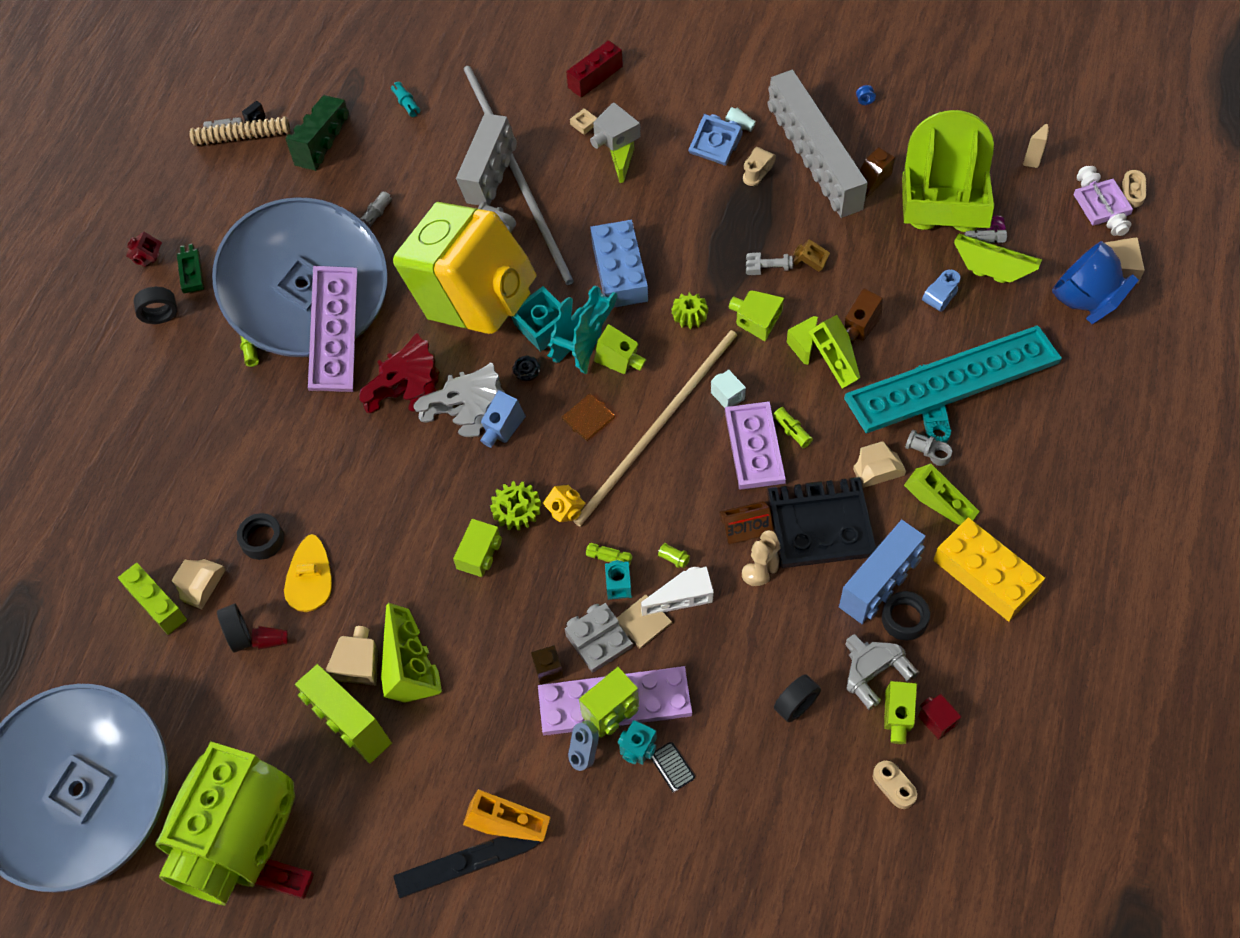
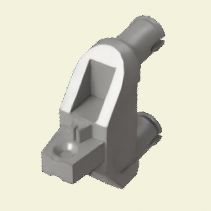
[845,634,919,710]

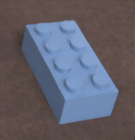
[590,220,648,308]
[839,520,926,624]

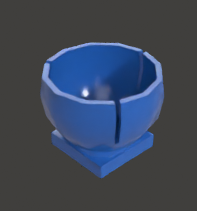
[1052,241,1139,324]

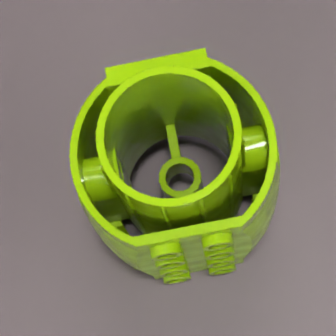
[155,742,295,905]

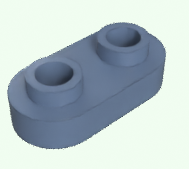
[568,720,599,771]

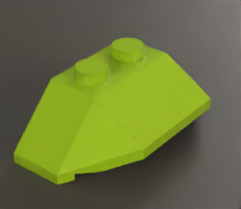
[954,233,1042,283]

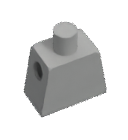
[590,103,641,151]

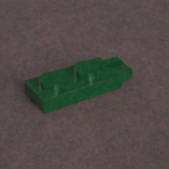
[177,243,204,294]

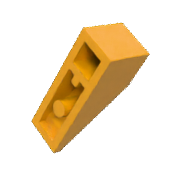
[463,789,550,842]

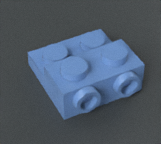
[688,114,743,166]

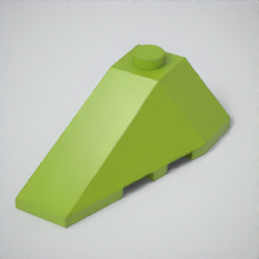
[381,603,442,703]

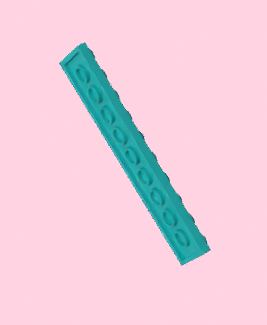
[844,325,1062,434]

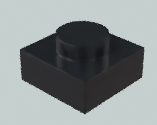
[242,100,266,123]

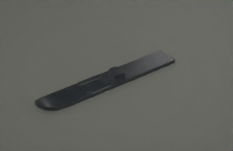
[393,836,541,899]

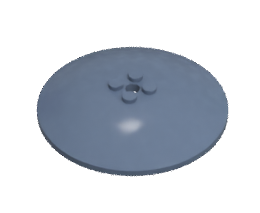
[212,197,387,357]
[0,684,168,893]

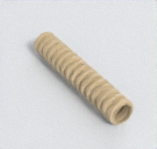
[190,116,290,146]

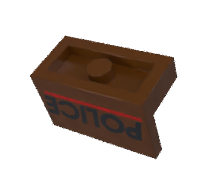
[719,501,774,544]

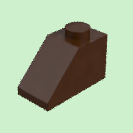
[860,147,895,198]

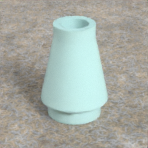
[725,107,756,132]

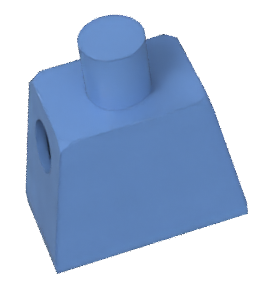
[480,390,526,448]

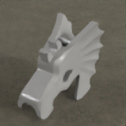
[414,363,505,437]

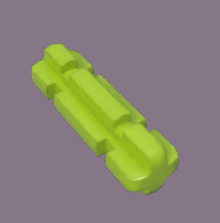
[586,543,632,565]

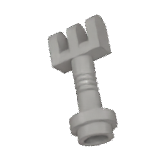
[746,253,793,275]

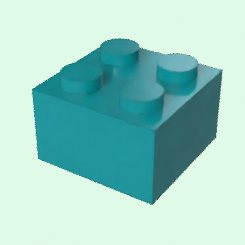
[511,286,561,352]

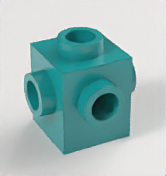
[618,720,657,765]

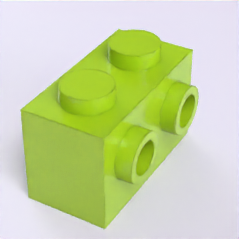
[453,519,502,577]

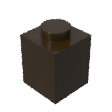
[531,645,564,685]

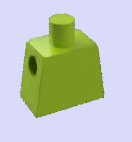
[729,290,784,341]
[594,324,647,374]
[884,681,917,744]

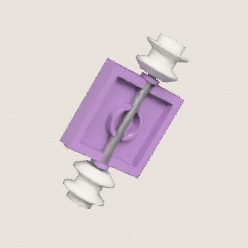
[1074,166,1133,236]

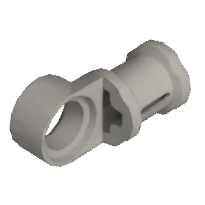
[478,202,516,233]
[905,430,952,466]

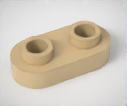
[1122,170,1146,207]
[873,761,917,809]

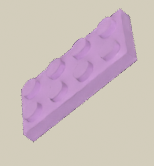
[725,402,786,490]

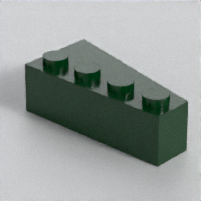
[285,95,349,171]

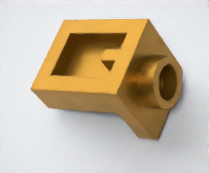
[793,239,830,272]

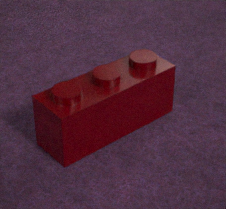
[566,40,623,98]

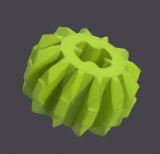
[672,292,708,329]

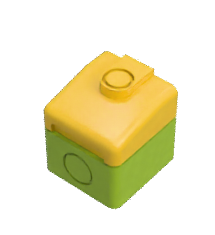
[393,202,536,334]

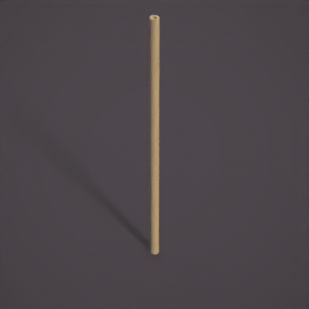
[574,330,737,526]

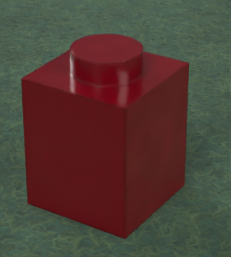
[918,694,961,740]

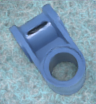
[922,270,960,312]

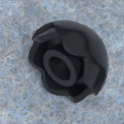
[512,355,540,381]

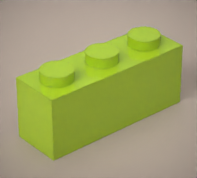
[117,563,187,635]

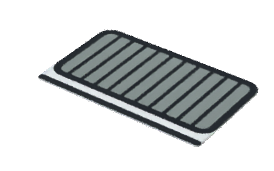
[651,742,695,792]

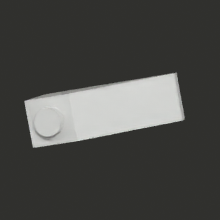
[641,567,713,616]

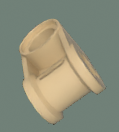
[743,147,776,186]

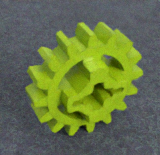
[490,481,541,530]

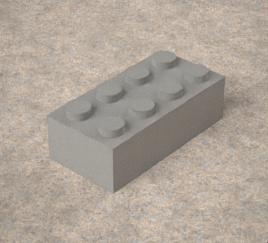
[456,113,517,205]

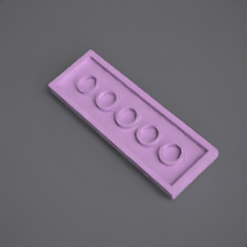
[308,266,357,392]
[538,666,692,736]

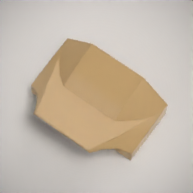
[853,441,906,488]
[172,559,226,610]

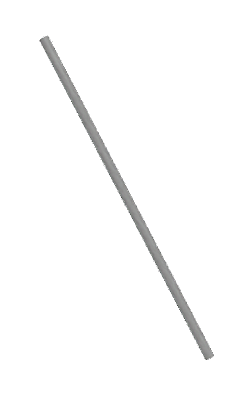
[464,66,574,285]

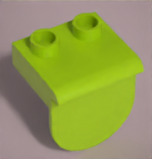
[902,110,994,232]

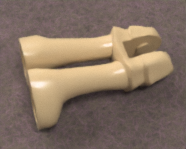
[742,531,781,586]

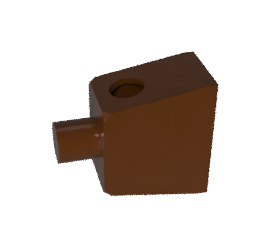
[845,288,883,344]

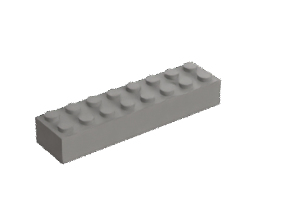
[768,70,868,218]

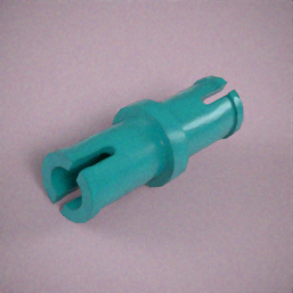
[391,82,421,117]

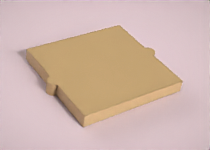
[617,595,672,649]

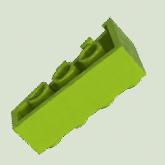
[295,664,392,764]

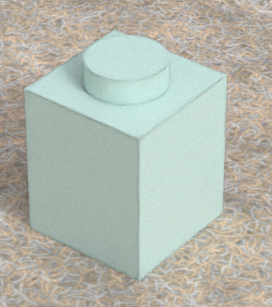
[711,370,746,408]

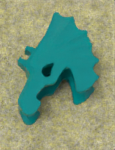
[547,285,617,374]

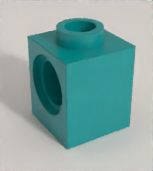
[605,560,632,600]

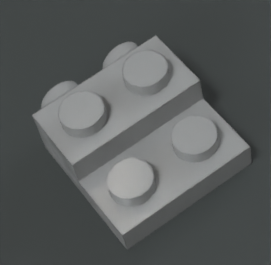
[565,603,633,673]

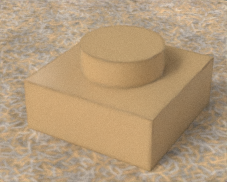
[570,109,597,135]

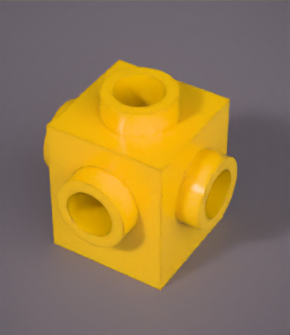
[543,485,586,522]

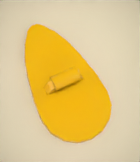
[284,534,332,612]

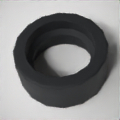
[133,286,177,324]
[237,513,284,560]
[882,591,930,641]
[217,603,252,653]
[774,675,821,722]

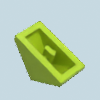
[787,316,818,365]

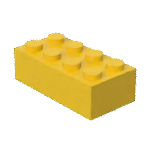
[933,517,1045,622]

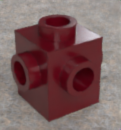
[126,231,162,267]

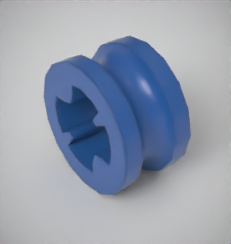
[856,85,876,105]

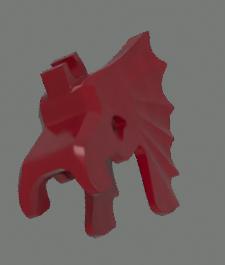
[359,333,440,414]

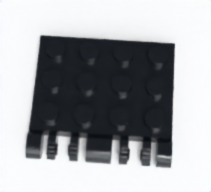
[767,477,876,568]

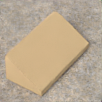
[1023,124,1049,168]

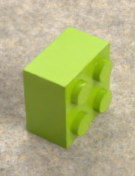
[579,667,639,738]

